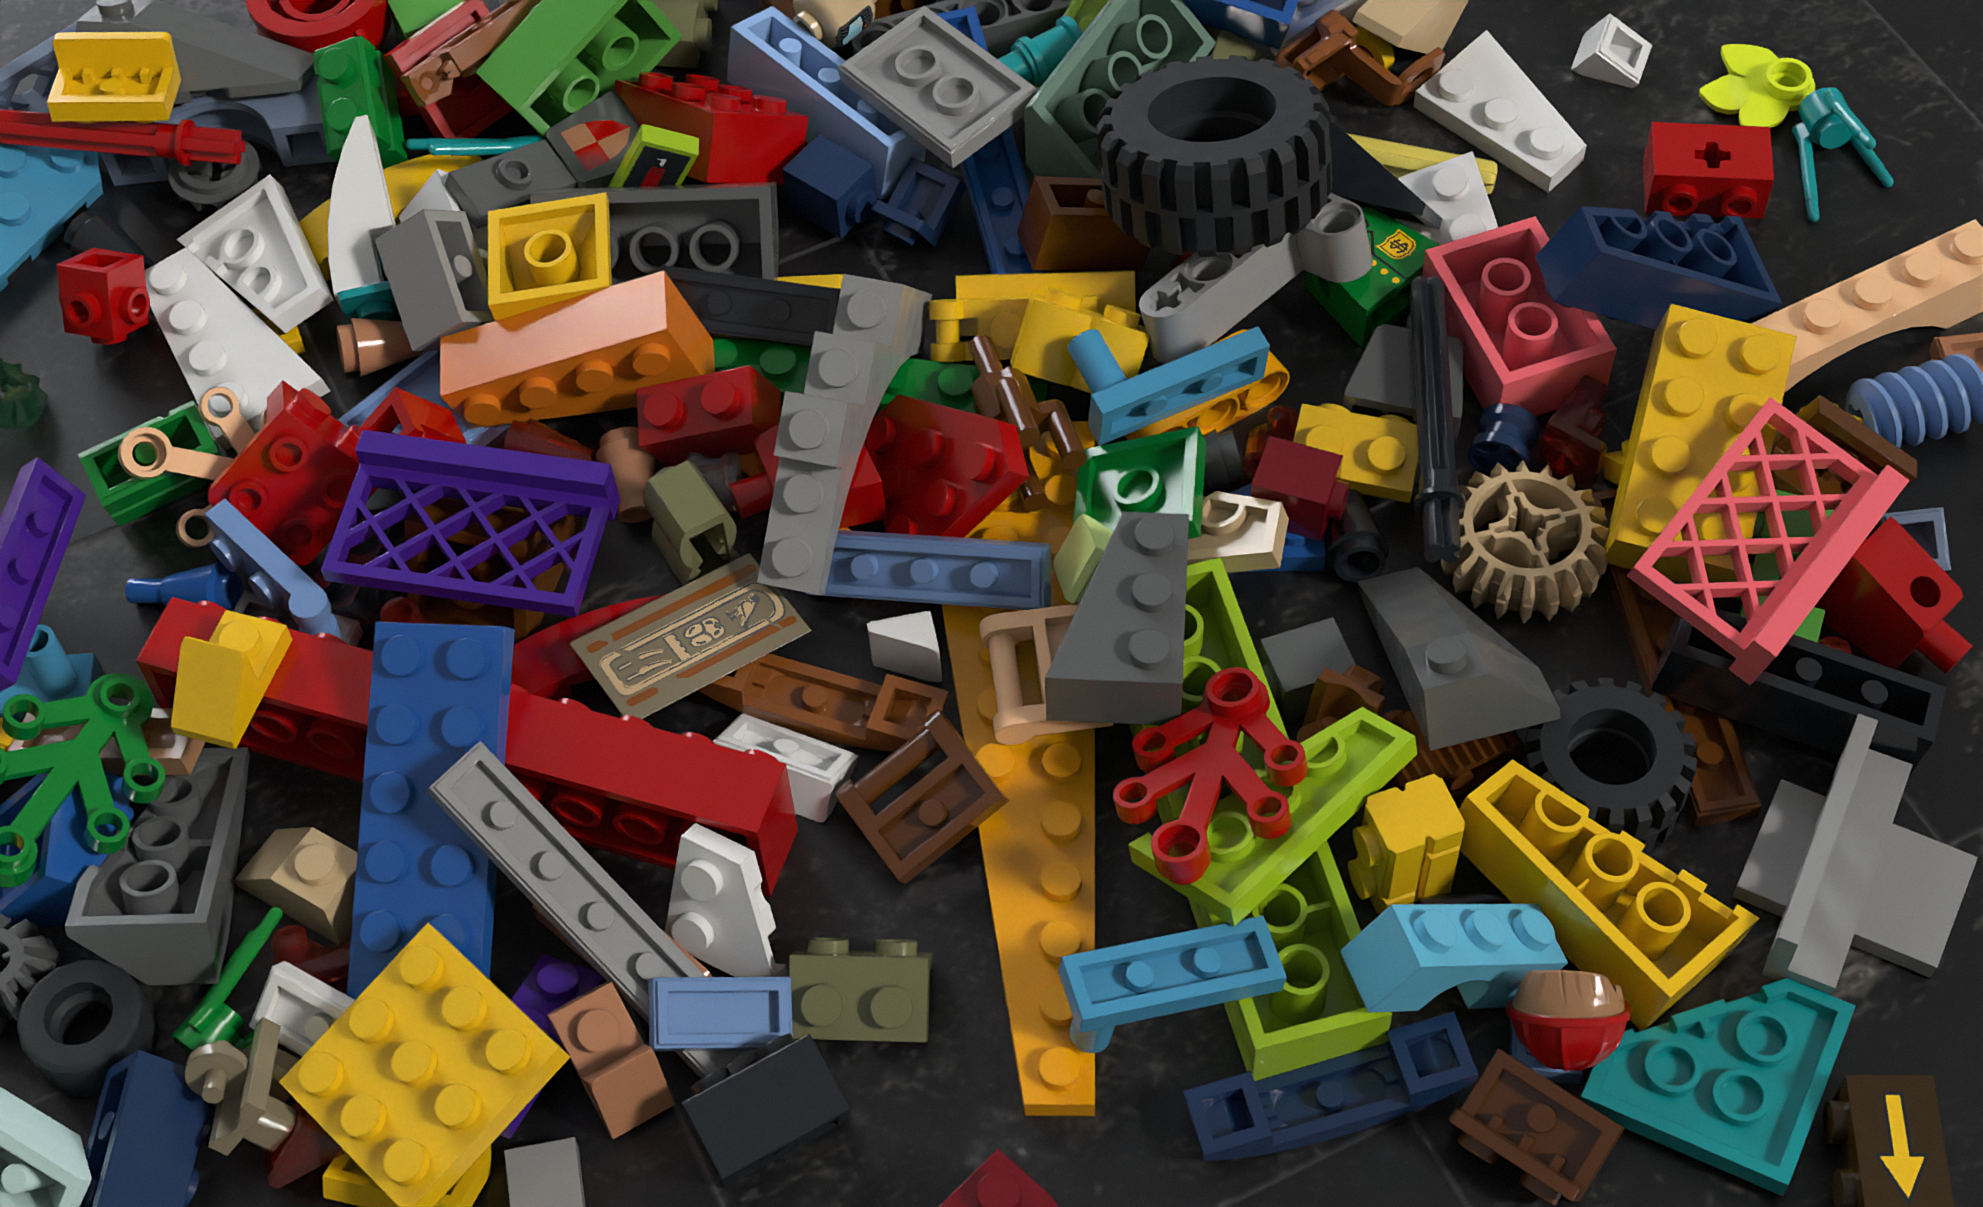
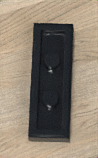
[662,265,841,346]

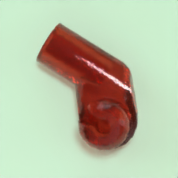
[1242,406,1299,479]
[271,925,351,985]

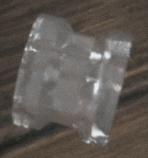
[687,451,743,513]

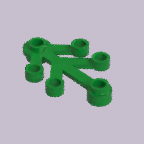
[0,673,165,888]

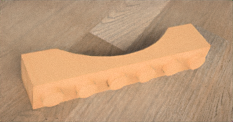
[1751,219,1983,393]

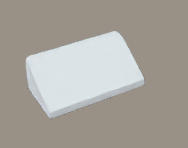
[713,713,858,822]

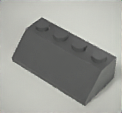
[530,182,779,286]

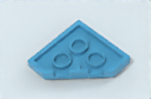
[0,143,103,292]

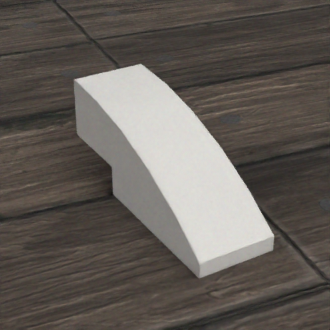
[328,115,396,313]

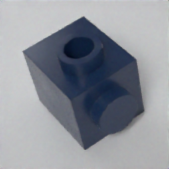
[782,134,877,239]

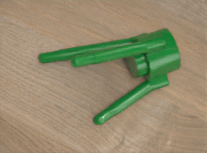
[171,907,283,1055]

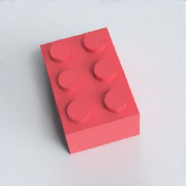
[1422,216,1617,417]

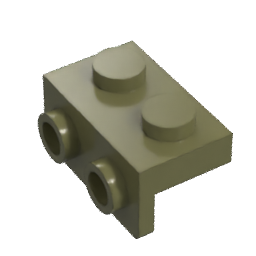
[789,937,933,1042]

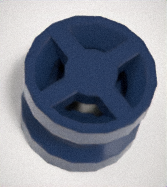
[1467,403,1541,477]

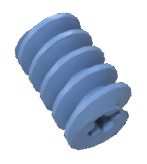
[1845,353,1983,448]

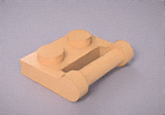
[979,603,1113,745]

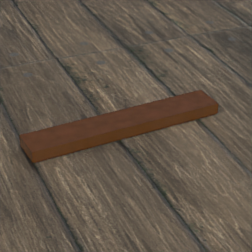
[1592,488,1762,827]

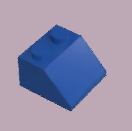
[0,772,134,927]

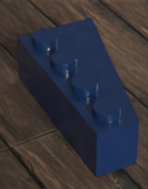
[1535,206,1783,331]

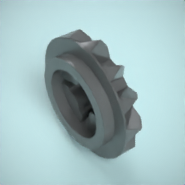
[168,139,262,211]

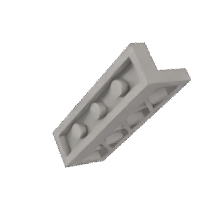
[1762,713,1912,995]

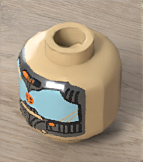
[793,0,877,49]

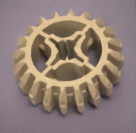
[1441,460,1610,624]

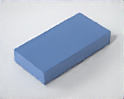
[648,977,793,1052]

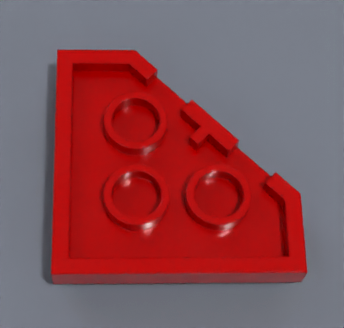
[865,394,1029,538]

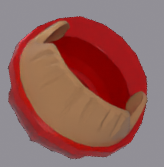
[1506,970,1631,1071]

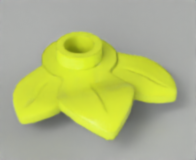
[1698,44,1815,128]

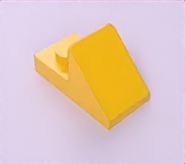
[171,610,293,750]

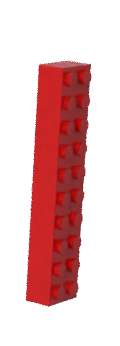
[136,597,798,897]

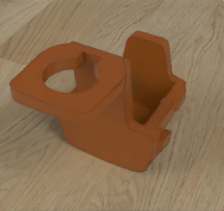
[1274,9,1445,106]

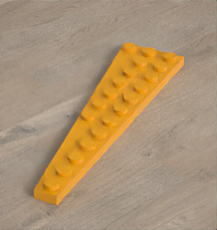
[941,421,1095,1116]

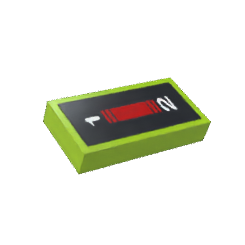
[608,124,699,187]

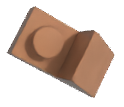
[546,980,675,1139]

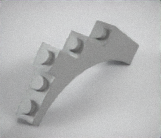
[757,274,932,595]

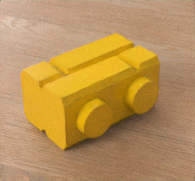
[1348,774,1465,914]

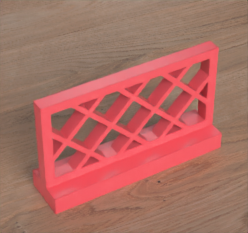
[1627,397,1909,685]

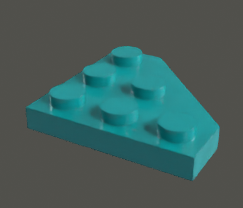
[1580,978,1856,1196]

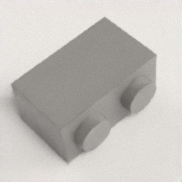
[375,209,495,351]

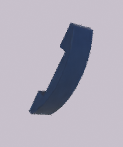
[1183,1011,1479,1161]

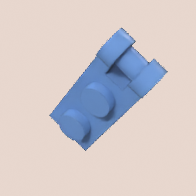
[204,499,341,638]

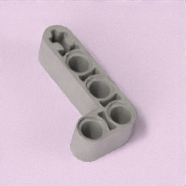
[1139,193,1373,364]

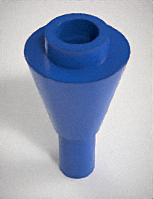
[125,561,244,611]

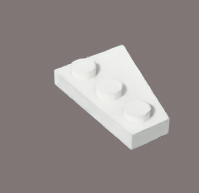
[1413,30,1587,193]
[176,175,334,333]

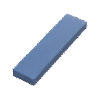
[805,530,1051,610]

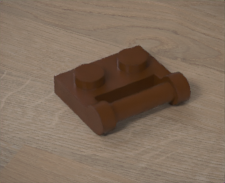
[834,708,1009,884]

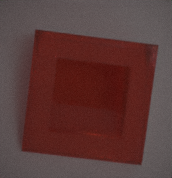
[263,1101,345,1189]

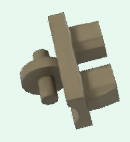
[185,1017,300,1156]

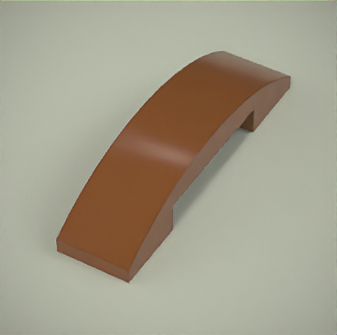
[697,653,949,752]

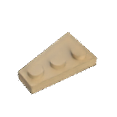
[1187,491,1289,573]

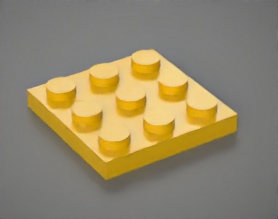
[279,923,570,1207]

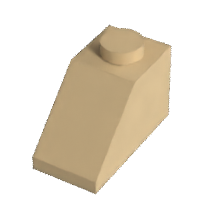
[1352,0,1469,54]
[234,827,358,947]

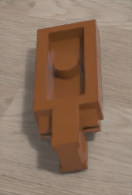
[400,0,542,107]

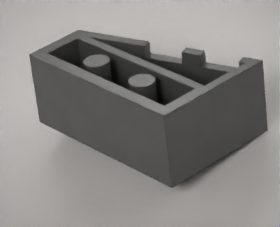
[1045,512,1189,725]

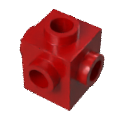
[57,248,150,345]

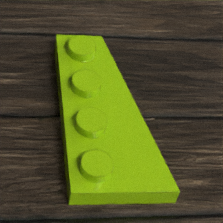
[1128,707,1417,927]

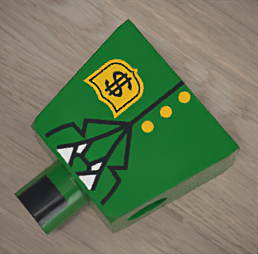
[1304,207,1440,347]

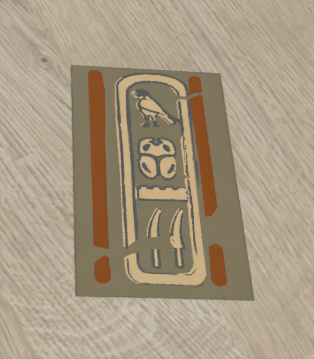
[569,553,811,719]

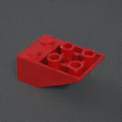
[614,72,809,185]

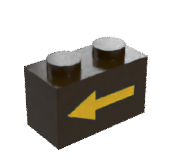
[1823,1074,1955,1207]

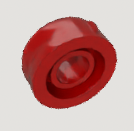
[245,0,392,54]

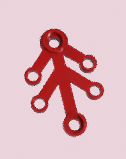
[1113,667,1308,885]

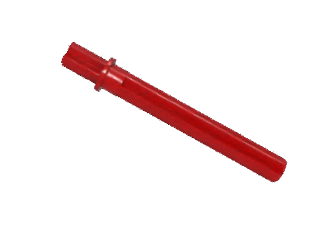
[0,109,246,166]

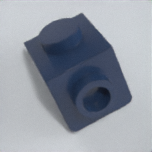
[870,157,967,248]

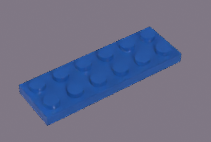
[347,622,515,1000]

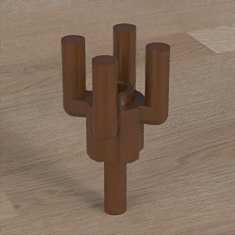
[969,335,1087,512]

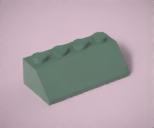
[1024,0,1216,178]

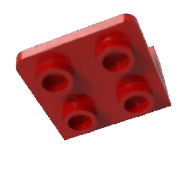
[208,380,378,566]

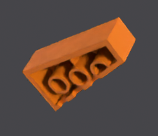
[440,270,715,429]

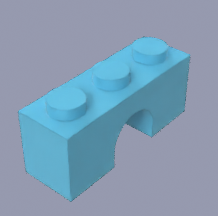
[1340,904,1568,1013]

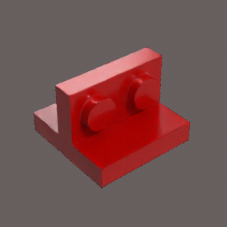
[383,0,513,138]

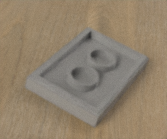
[837,6,1038,168]
[1733,779,1978,978]

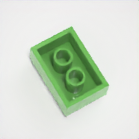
[475,0,683,139]

